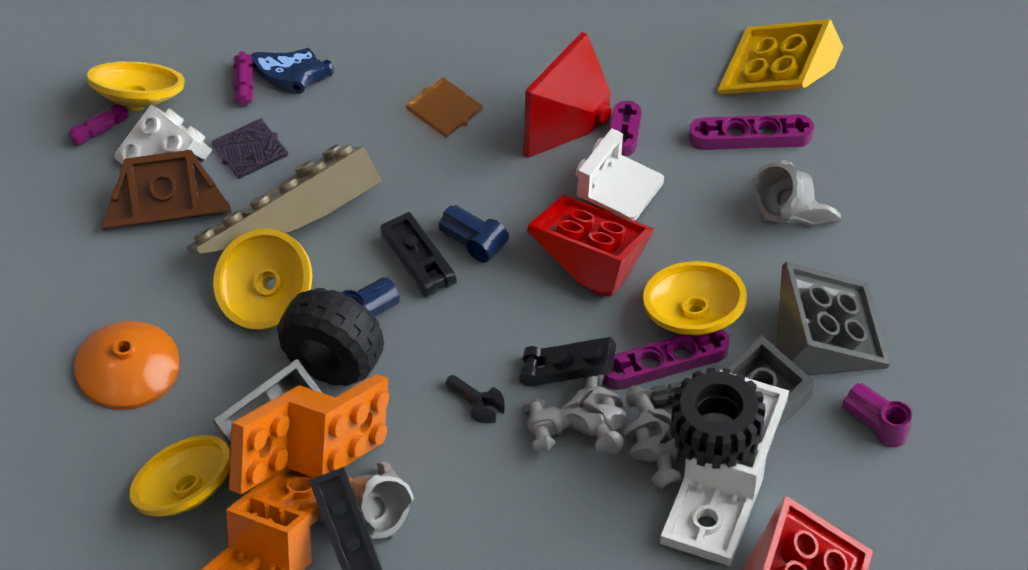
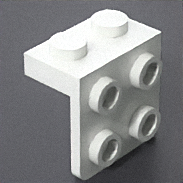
[115,105,212,165]
[575,128,664,221]

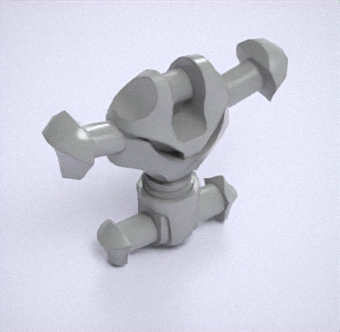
[522,374,627,455]
[624,385,681,490]

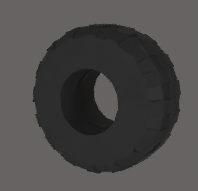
[277,288,384,386]

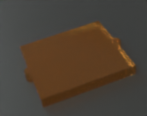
[406,77,483,138]

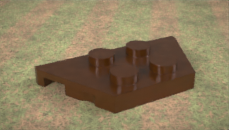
[102,150,232,230]

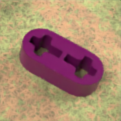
[610,101,642,156]

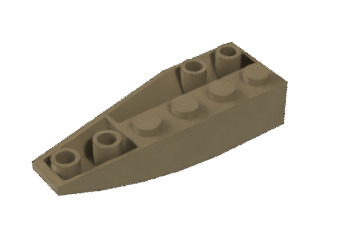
[187,144,382,254]

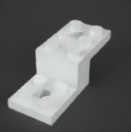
[660,370,789,566]

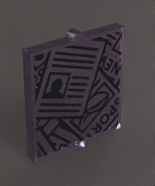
[212,118,288,179]

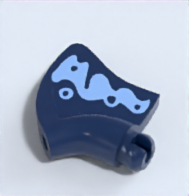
[251,47,334,94]

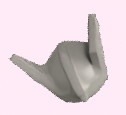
[753,160,841,227]
[318,461,414,539]

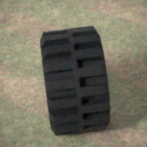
[670,368,765,469]

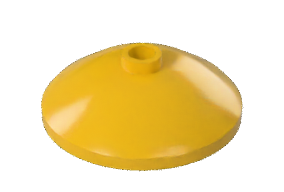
[87,61,184,110]
[213,228,312,331]
[643,261,747,335]
[130,435,231,517]

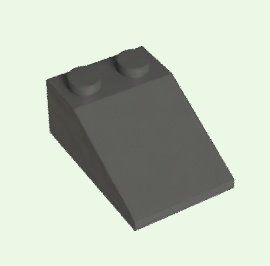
[726,335,813,427]

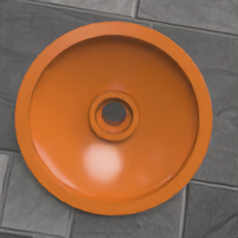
[74,321,180,410]

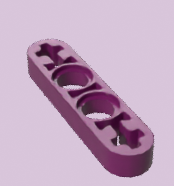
[689,114,814,150]
[603,329,730,390]

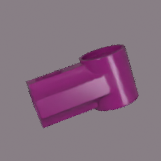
[842,382,912,447]

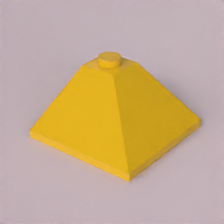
[717,19,843,95]

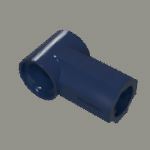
[439,205,509,263]
[340,277,400,317]

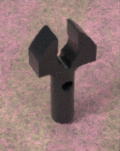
[445,375,505,423]

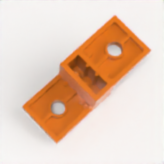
[229,374,389,494]
[201,468,353,570]

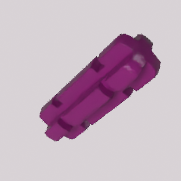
[233,51,253,107]
[68,104,129,146]

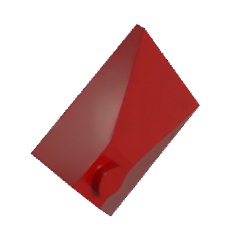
[523,32,612,158]
[527,194,654,297]
[742,496,873,570]

